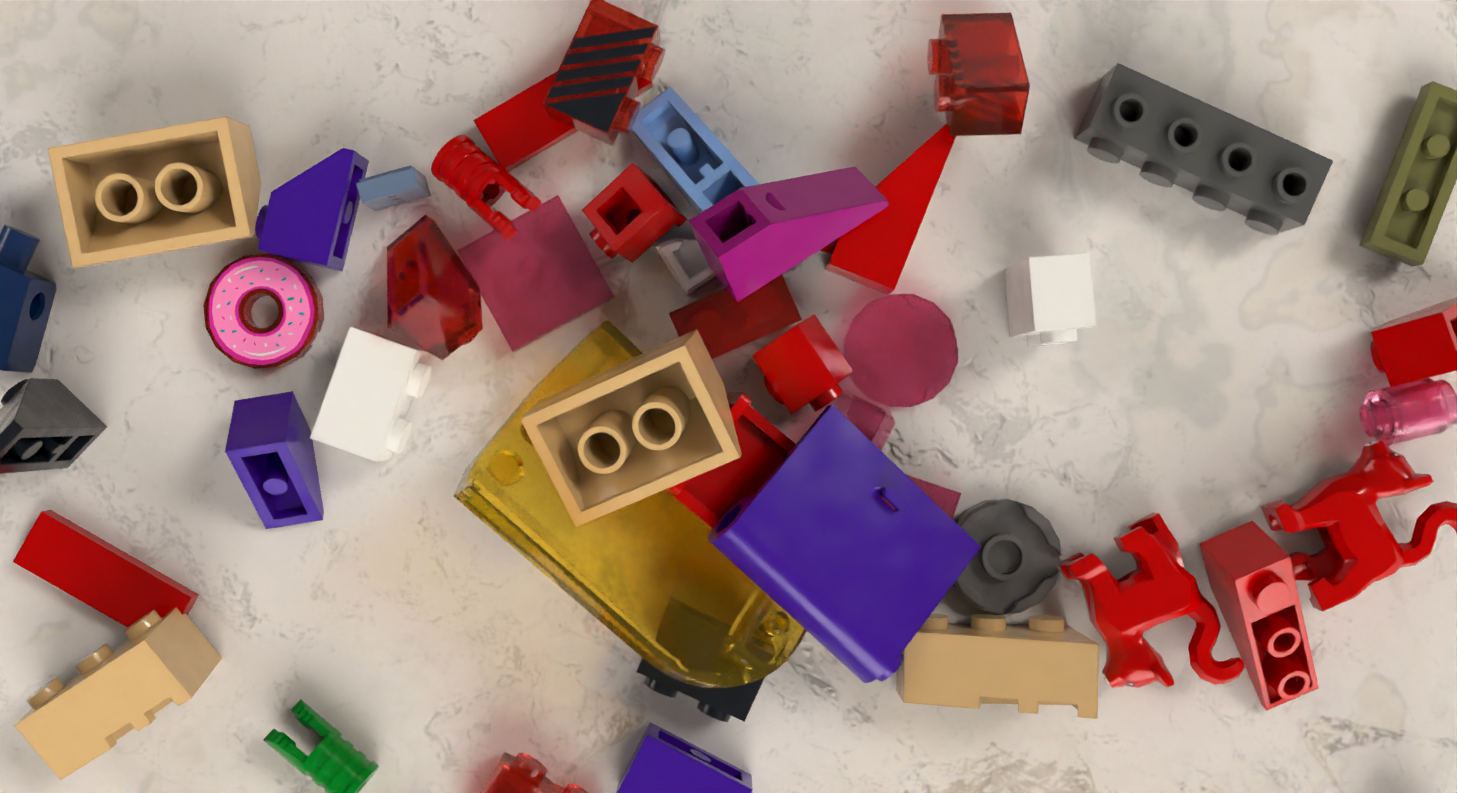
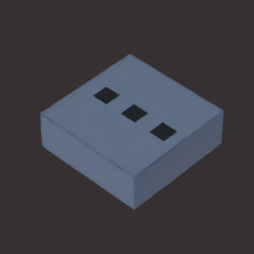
[356,166,431,211]

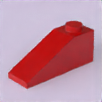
[820,123,956,295]

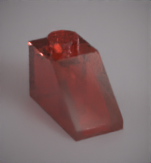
[387,215,483,360]

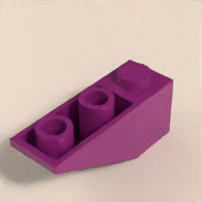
[689,166,889,302]

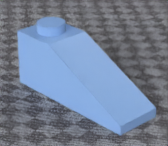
[625,86,758,214]

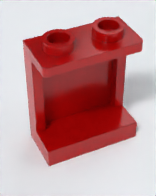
[664,392,796,529]

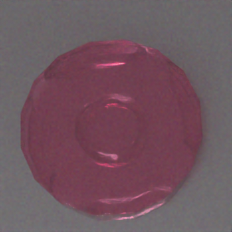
[843,294,958,407]

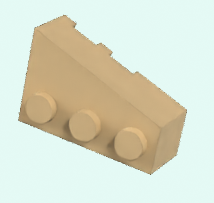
[14,607,222,780]
[896,613,1099,719]

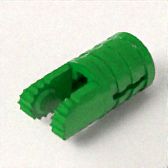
[263,699,380,793]

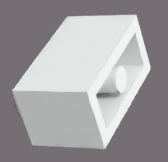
[1004,252,1096,347]
[310,326,431,462]

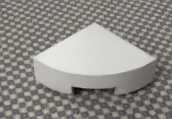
[655,238,717,296]

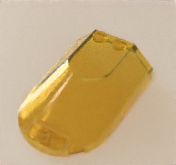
[454,320,806,688]

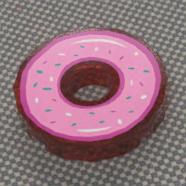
[203,254,324,369]

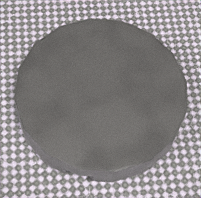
[953,498,1061,614]

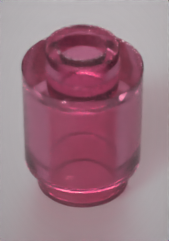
[1359,378,1457,446]

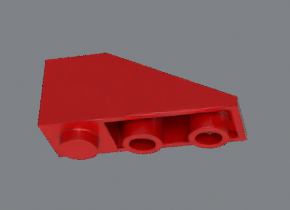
[1199,520,1319,711]

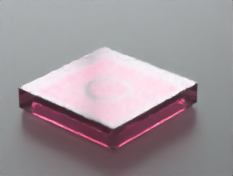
[457,195,615,352]

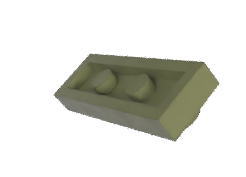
[1359,81,1457,267]

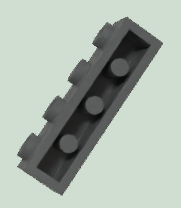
[1074,63,1333,235]

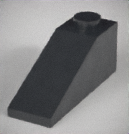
[0,378,107,474]

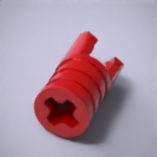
[431,135,542,241]

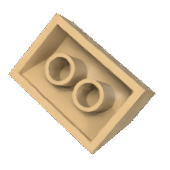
[48,116,261,268]
[520,329,742,527]

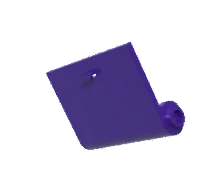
[708,404,981,683]

